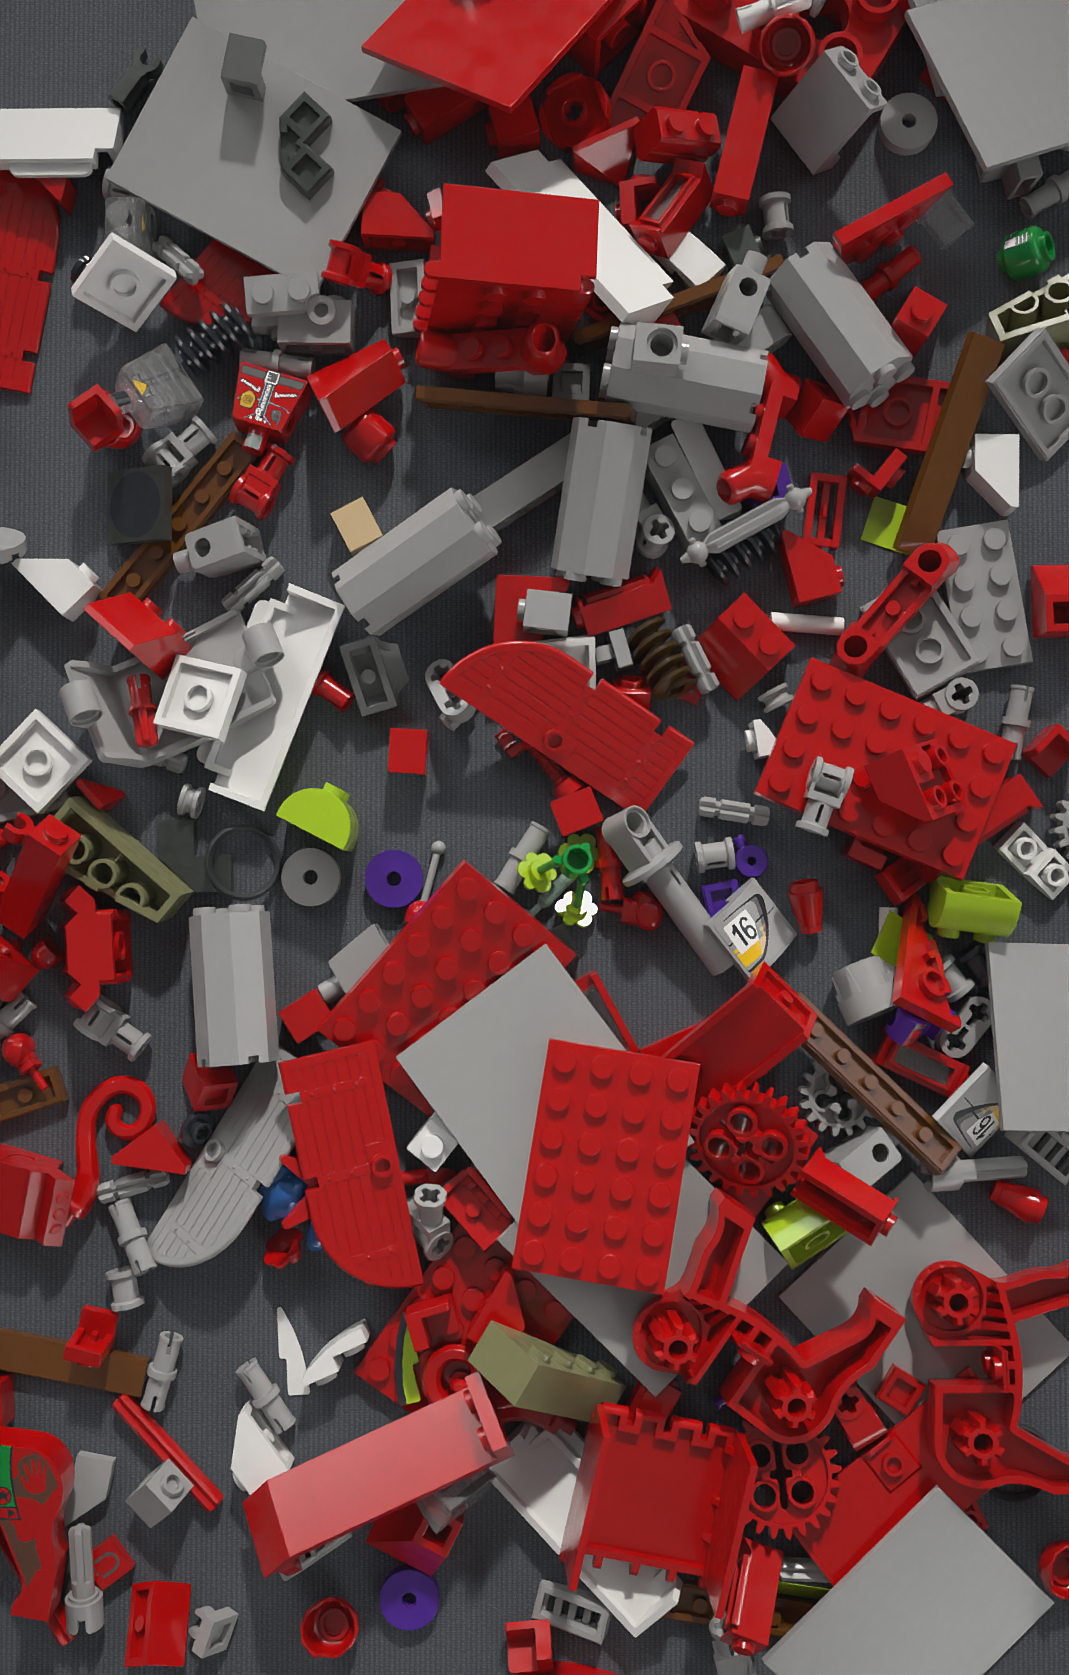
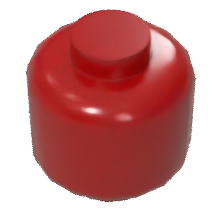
[342,408,397,464]

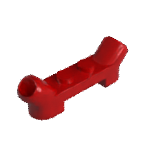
[415,320,566,380]
[716,353,801,505]
[829,542,959,679]

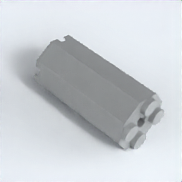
[766,242,915,410]
[599,322,768,433]
[551,417,652,587]
[332,488,502,636]
[189,904,279,1067]

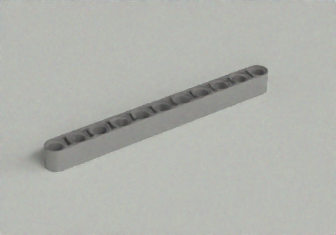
[473,304,792,532]

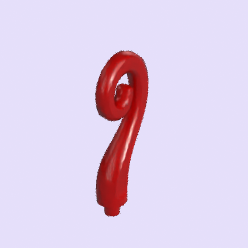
[66,1075,157,1227]
[421,1344,578,1436]

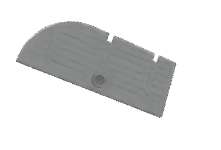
[147,1043,301,1268]

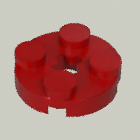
[539,72,611,153]

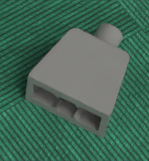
[701,250,771,345]
[173,516,267,578]
[318,923,389,1004]
[823,1125,902,1186]

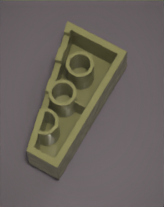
[985,274,1069,369]
[54,796,195,923]
[468,1320,627,1422]

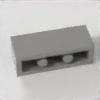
[645,433,722,553]

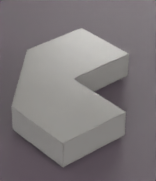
[64,1450,117,1526]

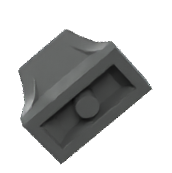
[339,635,409,717]

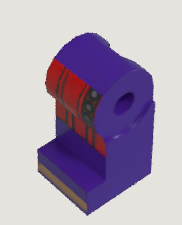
[885,1006,956,1047]

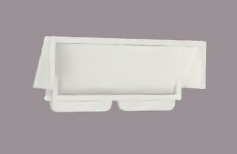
[0,108,124,178]
[485,150,674,325]
[197,583,345,811]
[481,1421,683,1638]

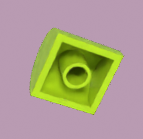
[276,782,359,852]
[927,876,1022,943]
[761,1199,849,1270]

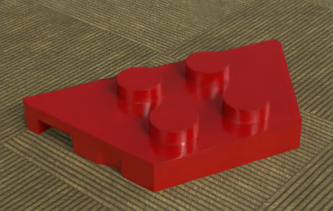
[610,0,711,128]
[832,172,954,265]
[845,376,950,456]

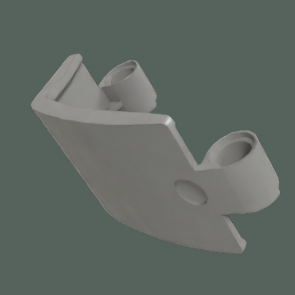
[58,610,285,768]

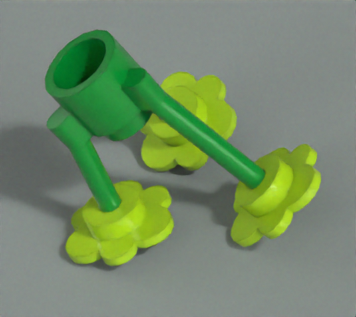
[517,834,599,928]

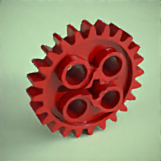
[688,1081,811,1198]
[735,1420,842,1540]

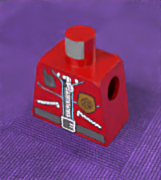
[232,361,312,457]

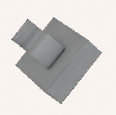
[595,628,633,673]
[188,1606,239,1659]

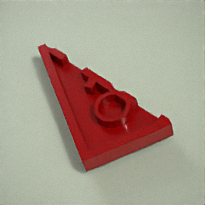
[892,893,962,1033]

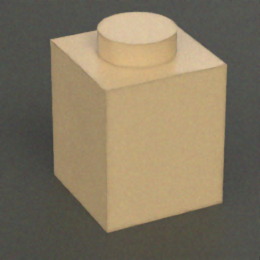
[330,497,383,557]

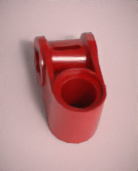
[835,1382,888,1452]

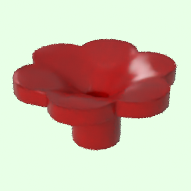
[264,1227,303,1269]

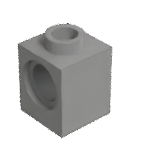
[630,322,689,378]
[517,589,572,637]
[125,1458,194,1528]

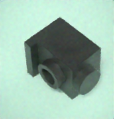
[718,224,771,273]

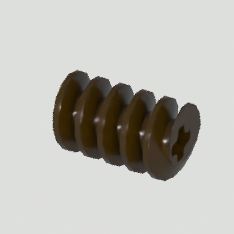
[627,617,698,701]

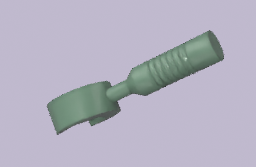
[525,873,576,918]

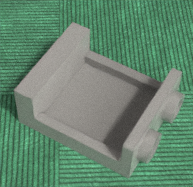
[770,46,887,175]

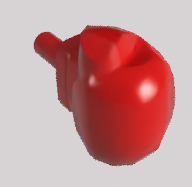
[599,890,663,931]
[1,1033,49,1092]

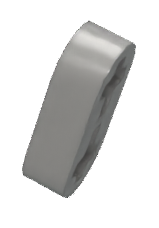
[425,659,476,723]
[935,995,992,1058]

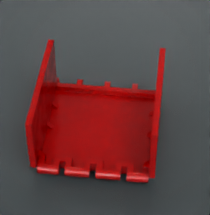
[412,183,599,343]
[559,1401,758,1619]

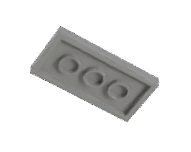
[934,520,1033,674]

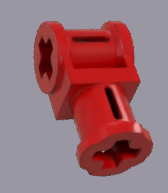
[321,239,393,296]
[229,442,296,521]

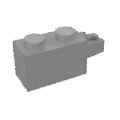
[252,295,355,356]

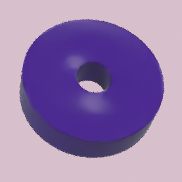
[365,850,424,908]
[380,1564,440,1630]

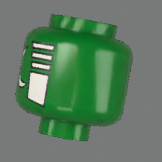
[996,226,1055,282]

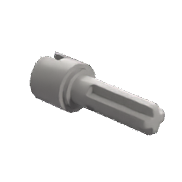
[920,1155,1028,1193]
[65,1523,104,1635]

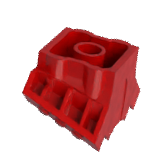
[57,885,133,1012]
[0,1143,75,1247]

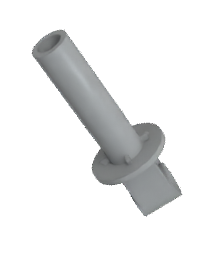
[602,806,733,976]

